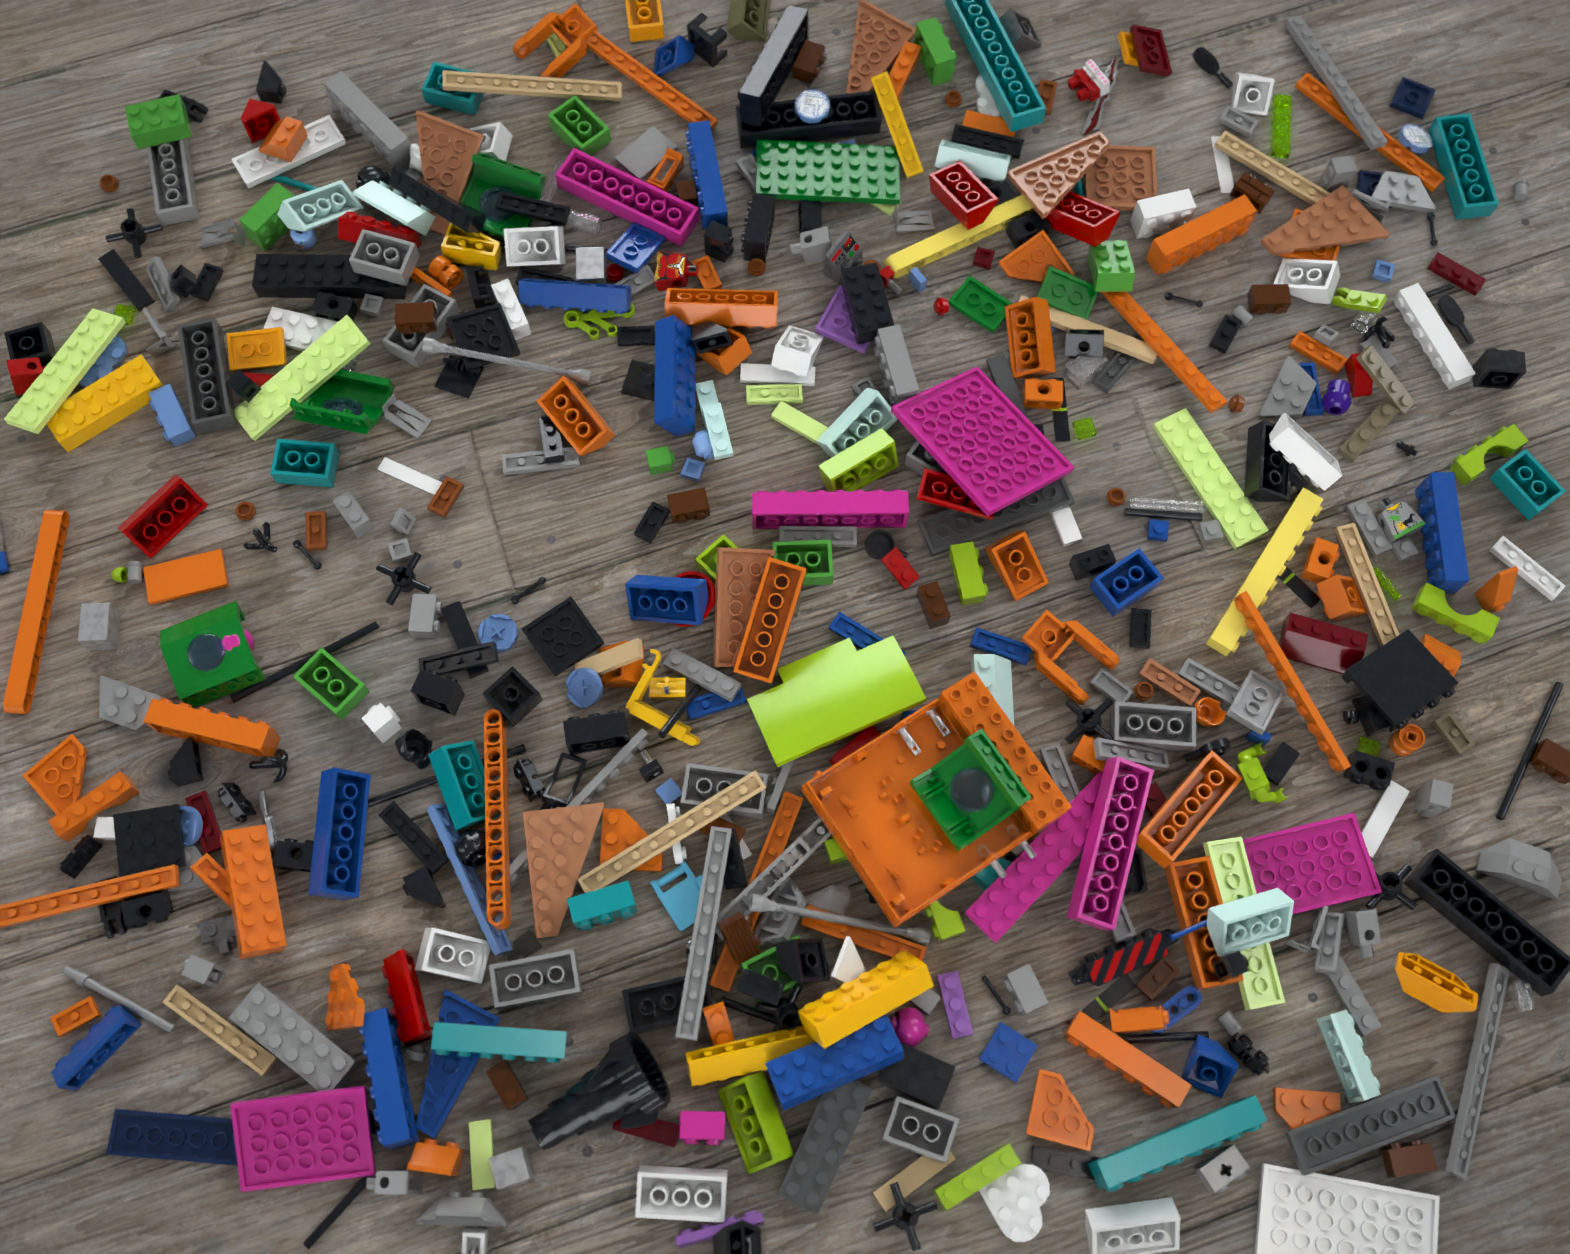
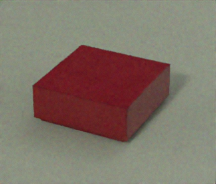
[973,247,995,269]

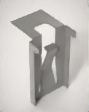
[1352,189,1391,224]
[893,204,935,235]
[199,217,246,249]
[142,307,177,358]
[382,393,432,440]
[1286,905,1329,954]

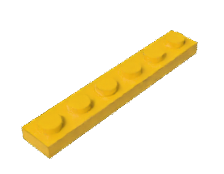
[871,71,924,179]

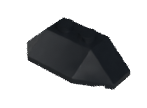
[713,1219,761,1254]

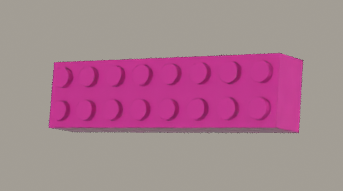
[555,148,700,247]
[752,489,909,529]
[1066,756,1154,931]

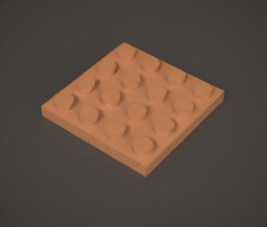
[1084,145,1158,211]

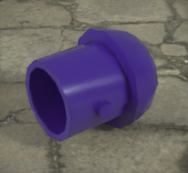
[1321,379,1352,416]

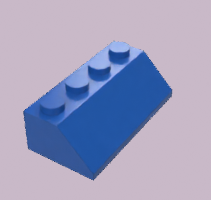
[625,575,708,625]
[51,1005,142,1091]

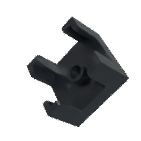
[687,12,728,68]

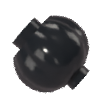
[355,165,390,189]
[455,829,486,867]

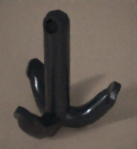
[1363,316,1395,349]
[243,522,278,553]
[249,748,288,783]

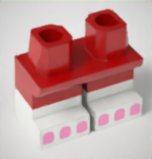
[1067,59,1110,102]

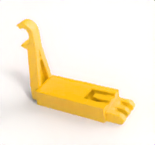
[625,649,701,746]

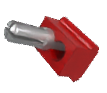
[880,266,902,294]

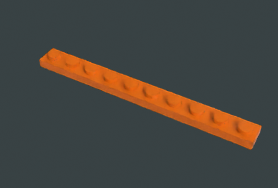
[585,31,718,130]
[1294,72,1445,192]
[1101,291,1227,413]
[1234,591,1351,773]
[709,791,804,993]
[0,864,180,928]

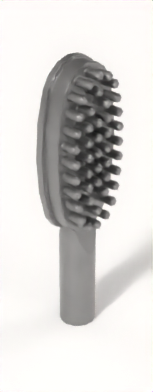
[257,791,277,853]

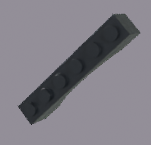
[388,166,487,233]

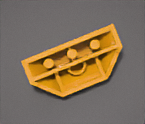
[1395,952,1478,1013]

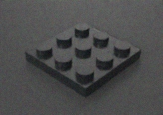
[446,303,520,370]
[522,596,604,677]
[113,804,187,877]

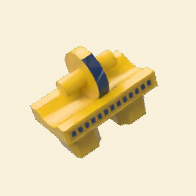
[649,677,686,699]

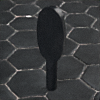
[1193,47,1233,89]
[1438,295,1475,345]

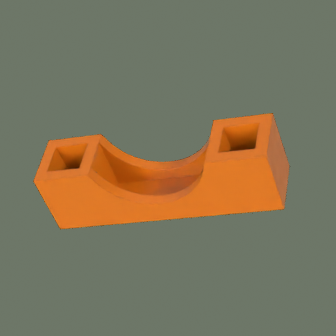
[879,41,922,108]
[48,771,140,842]

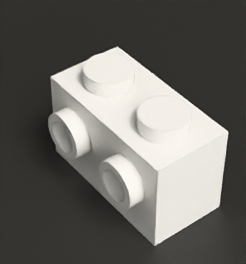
[361,703,401,743]

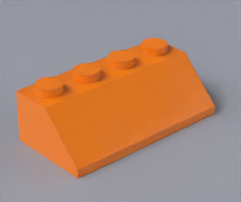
[1005,297,1056,379]
[537,376,616,456]

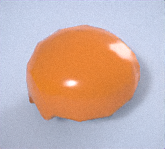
[1194,697,1226,727]

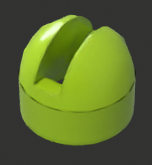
[111,567,128,583]

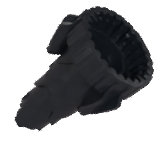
[528,1031,671,1150]

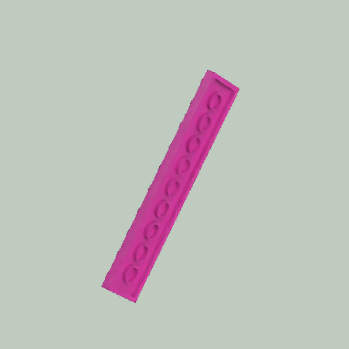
[964,771,1103,943]

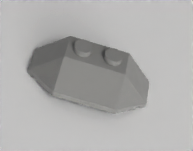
[1475,838,1562,900]
[416,1192,510,1227]

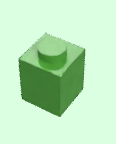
[646,446,675,475]

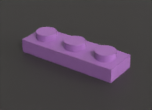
[936,971,974,1039]

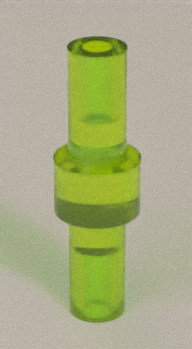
[1373,566,1402,601]

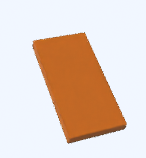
[143,549,229,605]

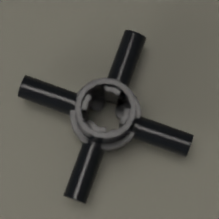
[105,208,163,258]
[376,552,432,606]
[1065,698,1114,745]
[1365,864,1418,911]
[756,983,803,1032]
[873,1182,938,1251]

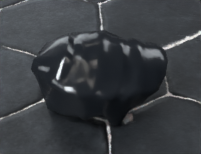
[395,728,433,769]

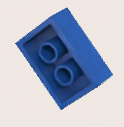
[1089,548,1164,617]

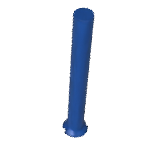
[1169,919,1207,942]

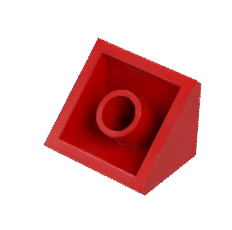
[240,99,281,143]

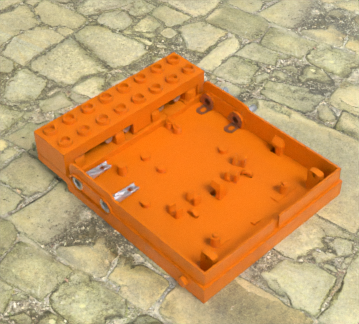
[801,671,1072,929]

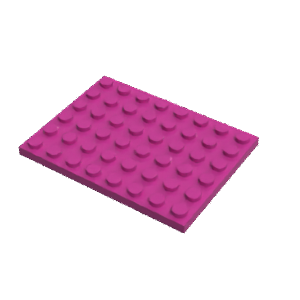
[891,367,1074,517]

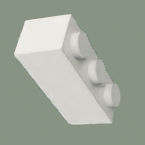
[491,279,531,340]

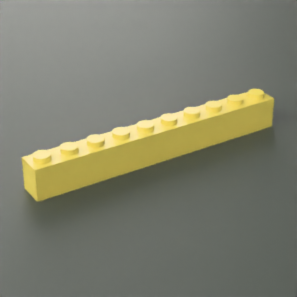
[1206,487,1323,656]

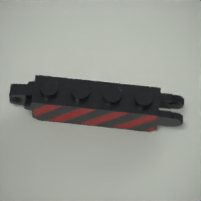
[1068,928,1179,986]

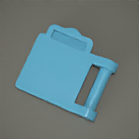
[649,860,703,931]

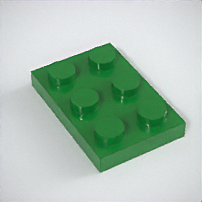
[1037,266,1098,320]
[949,275,1013,334]

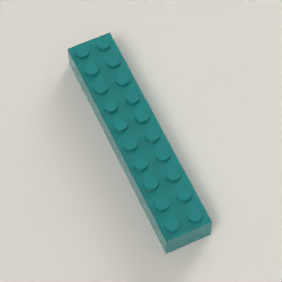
[944,0,1046,132]

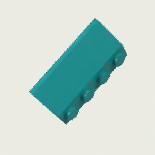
[428,740,501,831]

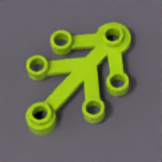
[563,303,635,340]

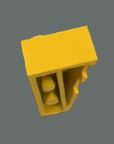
[441,222,502,271]

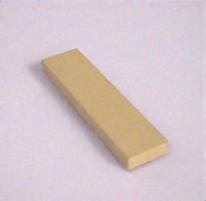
[575,638,643,676]
[872,1151,956,1212]

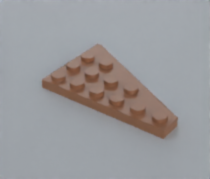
[846,0,916,94]
[415,110,484,236]
[1007,131,1110,219]
[1260,185,1390,256]
[522,802,604,938]

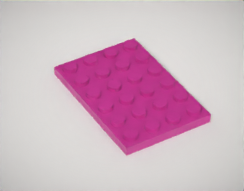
[1243,813,1382,915]
[230,1086,376,1192]

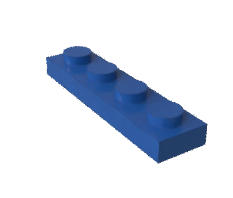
[829,612,906,656]

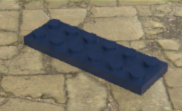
[106,1109,238,1166]

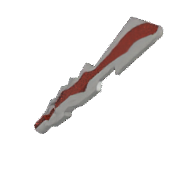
[1082,57,1119,136]

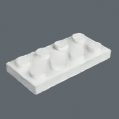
[263,307,337,351]

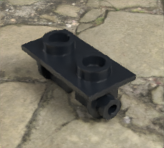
[513,758,546,802]
[218,782,257,823]
[59,834,103,879]

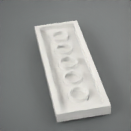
[232,115,346,189]

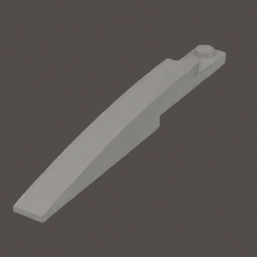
[715,817,831,940]

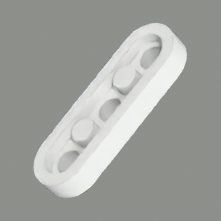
[666,803,687,865]

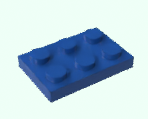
[606,222,666,274]

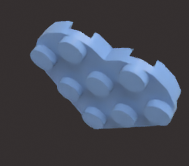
[78,335,128,388]

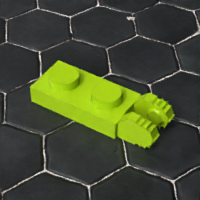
[1331,287,1387,313]

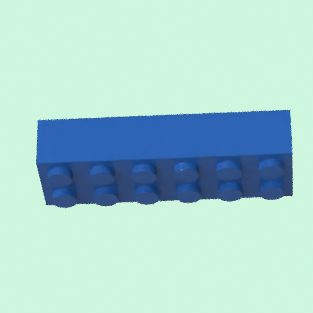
[685,120,728,230]
[654,315,696,437]
[1415,472,1469,594]
[308,767,371,900]
[359,1008,419,1150]
[765,1013,904,1111]

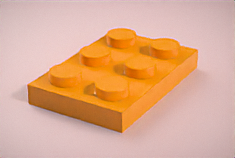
[226,327,287,372]

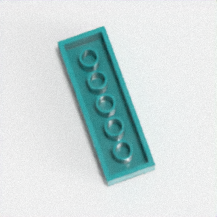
[1428,113,1499,220]
[431,1022,567,1063]

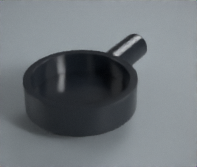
[865,530,908,560]
[1184,738,1231,762]

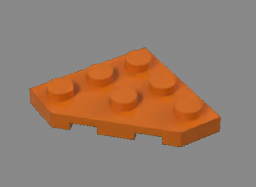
[998,230,1075,283]
[22,734,87,815]
[600,808,663,872]
[325,964,365,1031]
[1025,1069,1095,1152]
[1273,1088,1341,1129]

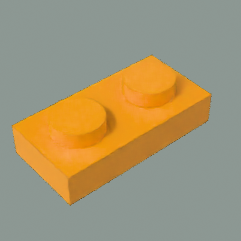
[1117,31,1139,67]

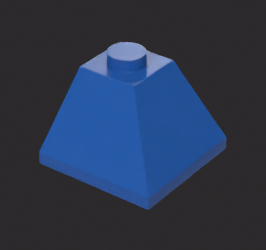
[653,34,695,77]
[1181,1034,1239,1098]

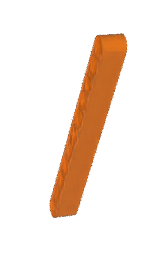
[3,510,69,714]
[484,709,511,930]

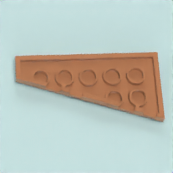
[713,547,776,667]

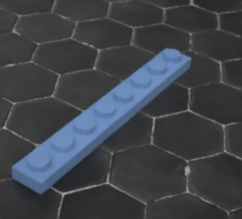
[427,804,513,956]

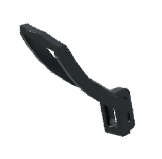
[540,752,587,810]

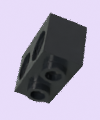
[1343,750,1395,791]

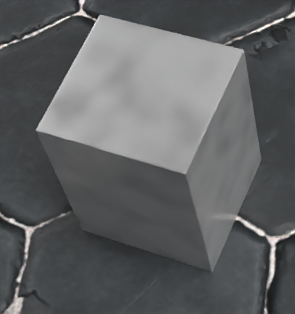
[576,247,606,284]
[78,603,121,650]
[489,1147,535,1190]

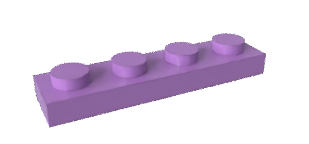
[675,1210,765,1248]

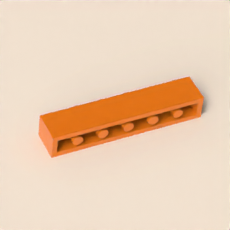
[1063,1011,1192,1109]

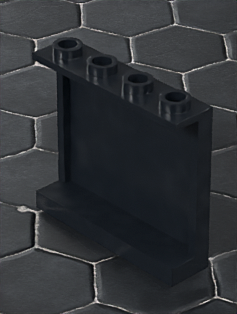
[1342,629,1458,732]

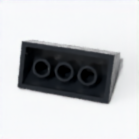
[1244,420,1292,502]

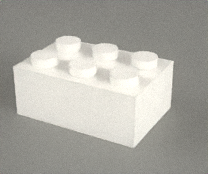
[1130,189,1196,239]

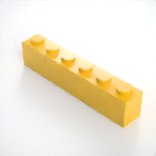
[685,1025,816,1086]

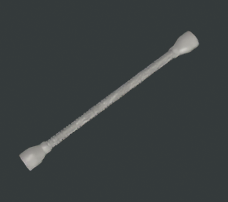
[422,337,591,385]
[749,894,931,945]

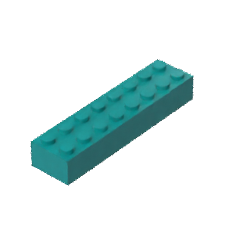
[1088,1095,1267,1192]

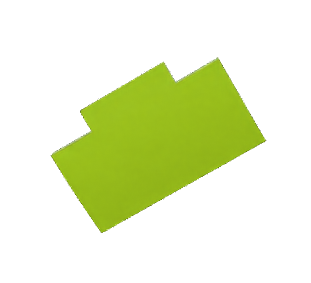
[747,636,927,767]

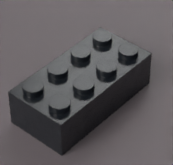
[840,262,894,344]
[622,976,713,1035]

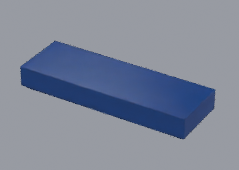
[1298,362,1324,416]
[970,627,1031,666]
[686,687,747,721]

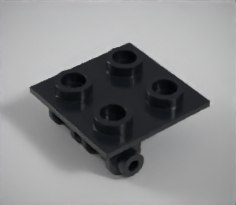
[434,355,484,399]
[1226,1032,1269,1076]

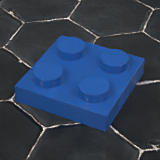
[979,1022,1038,1083]

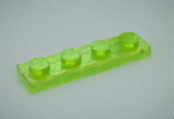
[1270,94,1292,158]

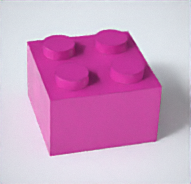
[680,1111,726,1145]

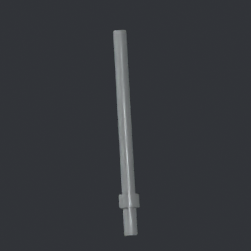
[62,965,175,1033]

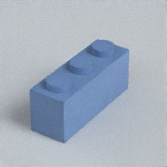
[148,384,196,447]

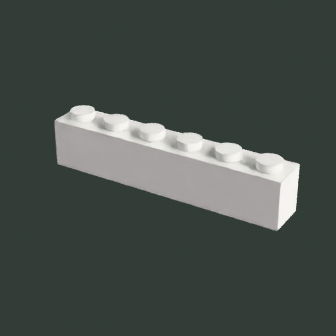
[1393,283,1475,390]

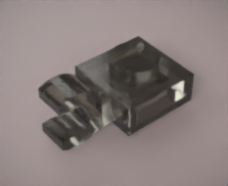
[504,930,542,961]

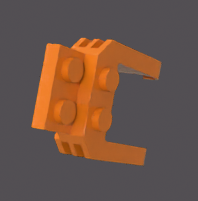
[512,3,598,78]
[1020,609,1120,705]

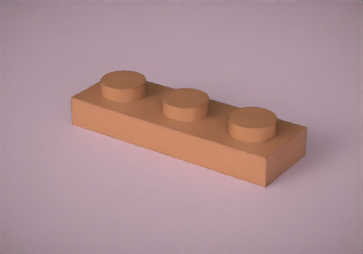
[1138,658,1201,707]

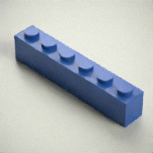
[518,278,631,314]

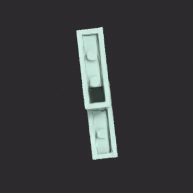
[695,380,733,460]

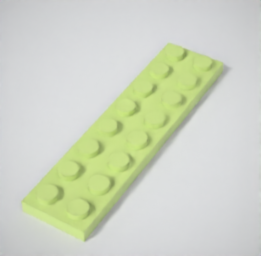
[4,308,126,434]
[234,315,371,441]
[1153,408,1269,549]
[1203,837,1285,1011]

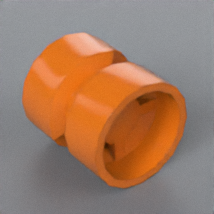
[428,255,463,290]
[1389,724,1425,757]

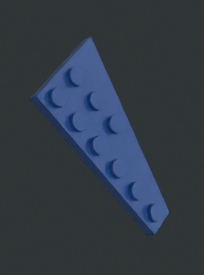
[416,989,501,1138]

